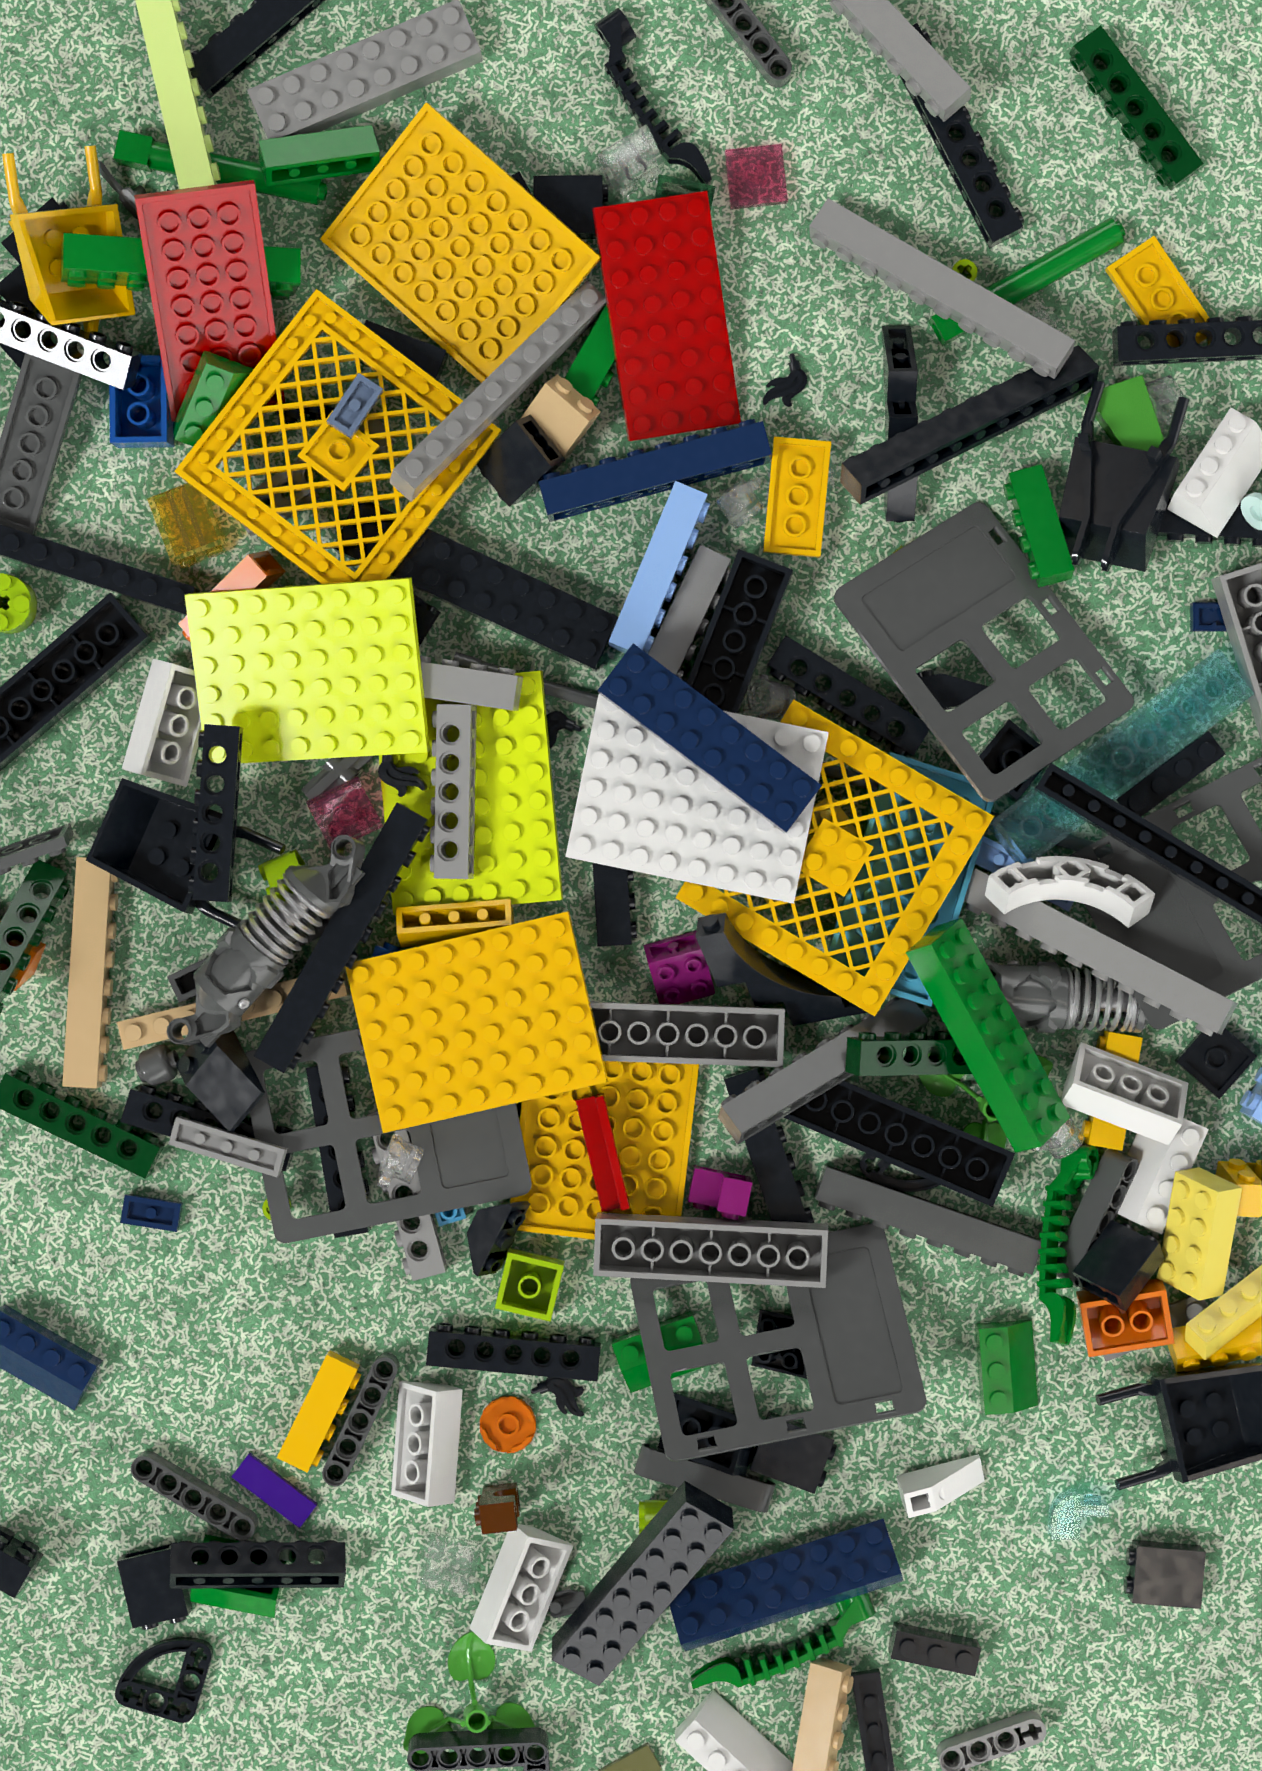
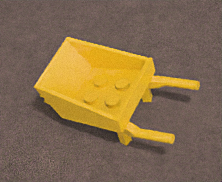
[2,145,135,333]

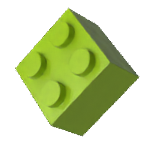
[495,1248,565,1322]

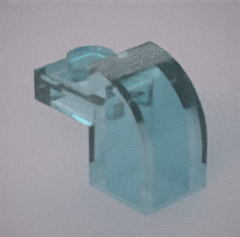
[1047,1488,1109,1540]

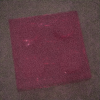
[725,144,788,210]
[306,776,383,849]

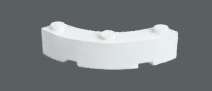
[985,856,1155,928]

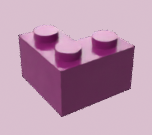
[688,1165,753,1220]

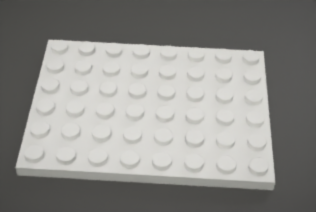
[565,694,829,904]

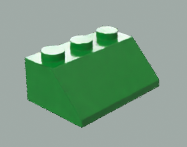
[173,350,254,446]
[612,1311,706,1393]
[975,1320,1038,1415]
[190,1534,287,1618]

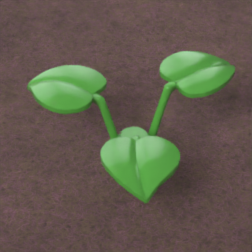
[919,1051,1053,1148]
[403,1631,536,1754]

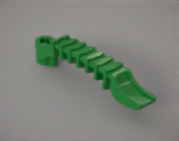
[1036,1145,1099,1346]
[691,1593,876,1689]

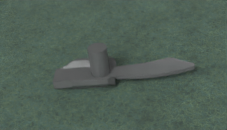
[98,160,146,219]
[547,1589,586,1618]

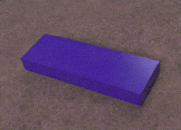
[231,1452,318,1528]

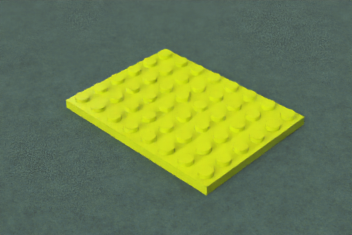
[185,577,430,763]
[379,670,563,915]

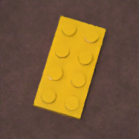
[1105,236,1210,365]
[763,436,831,558]

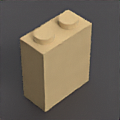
[520,374,601,460]

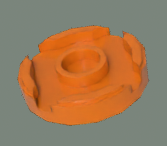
[480,1396,536,1453]

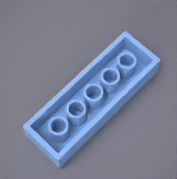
[609,481,710,654]

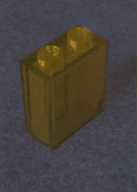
[147,483,229,568]

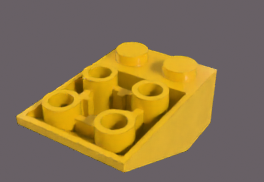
[1215,1158,1262,1217]

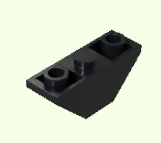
[467,1201,530,1277]

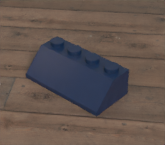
[0,1304,103,1411]

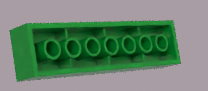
[61,233,301,300]
[906,918,1070,1153]

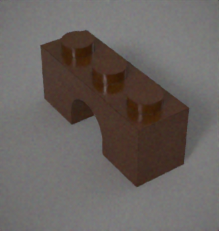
[474,1482,521,1535]

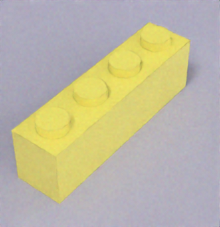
[1185,1265,1262,1360]

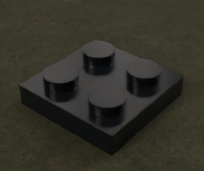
[1174,1028,1257,1099]

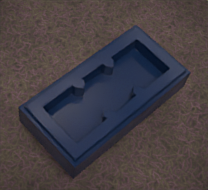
[1190,602,1227,632]

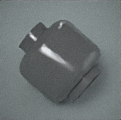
[135,1044,180,1086]

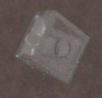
[597,124,664,198]

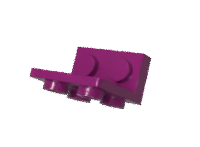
[643,931,715,1004]

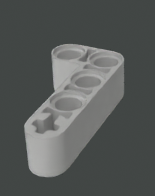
[936,1711,1046,1771]

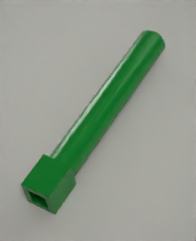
[113,130,328,205]
[929,218,1126,347]

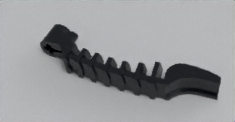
[594,8,712,190]

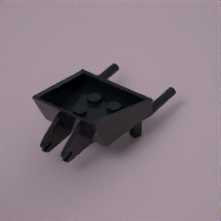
[1059,381,1190,572]
[86,778,286,928]
[1095,1363,1262,1490]

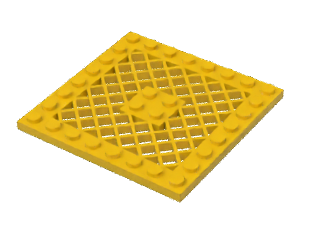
[174,289,501,584]
[675,699,994,1017]

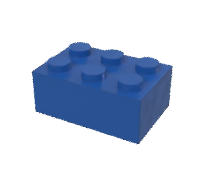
[109,355,174,448]

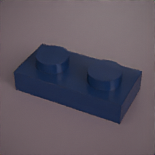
[120,1194,183,1232]

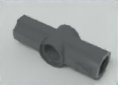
[301,755,376,808]

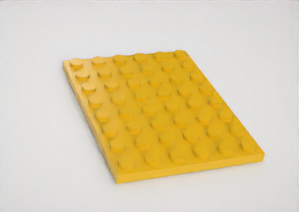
[320,102,601,383]
[346,911,608,1133]
[510,1061,699,1240]

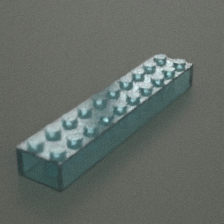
[988,649,1254,864]

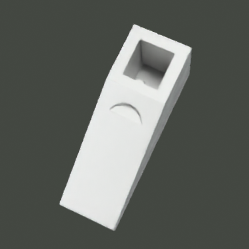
[896,1454,985,1518]

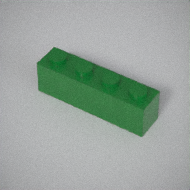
[259,125,380,187]
[565,304,616,407]
[1003,464,1074,588]

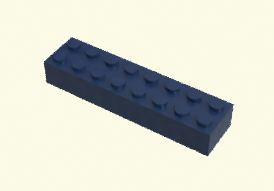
[538,419,772,522]
[598,643,822,833]
[669,1519,903,1652]

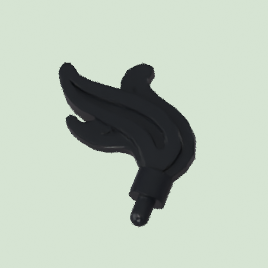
[762,353,807,407]
[547,711,582,749]
[378,754,427,797]
[531,1377,584,1417]

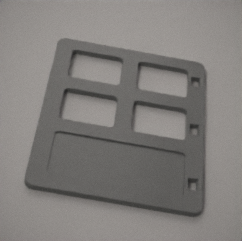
[834,502,1134,802]
[1069,757,1262,1030]
[245,1029,532,1243]
[630,1224,927,1462]

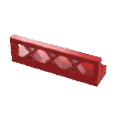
[576,1093,630,1212]

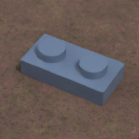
[326,373,384,439]

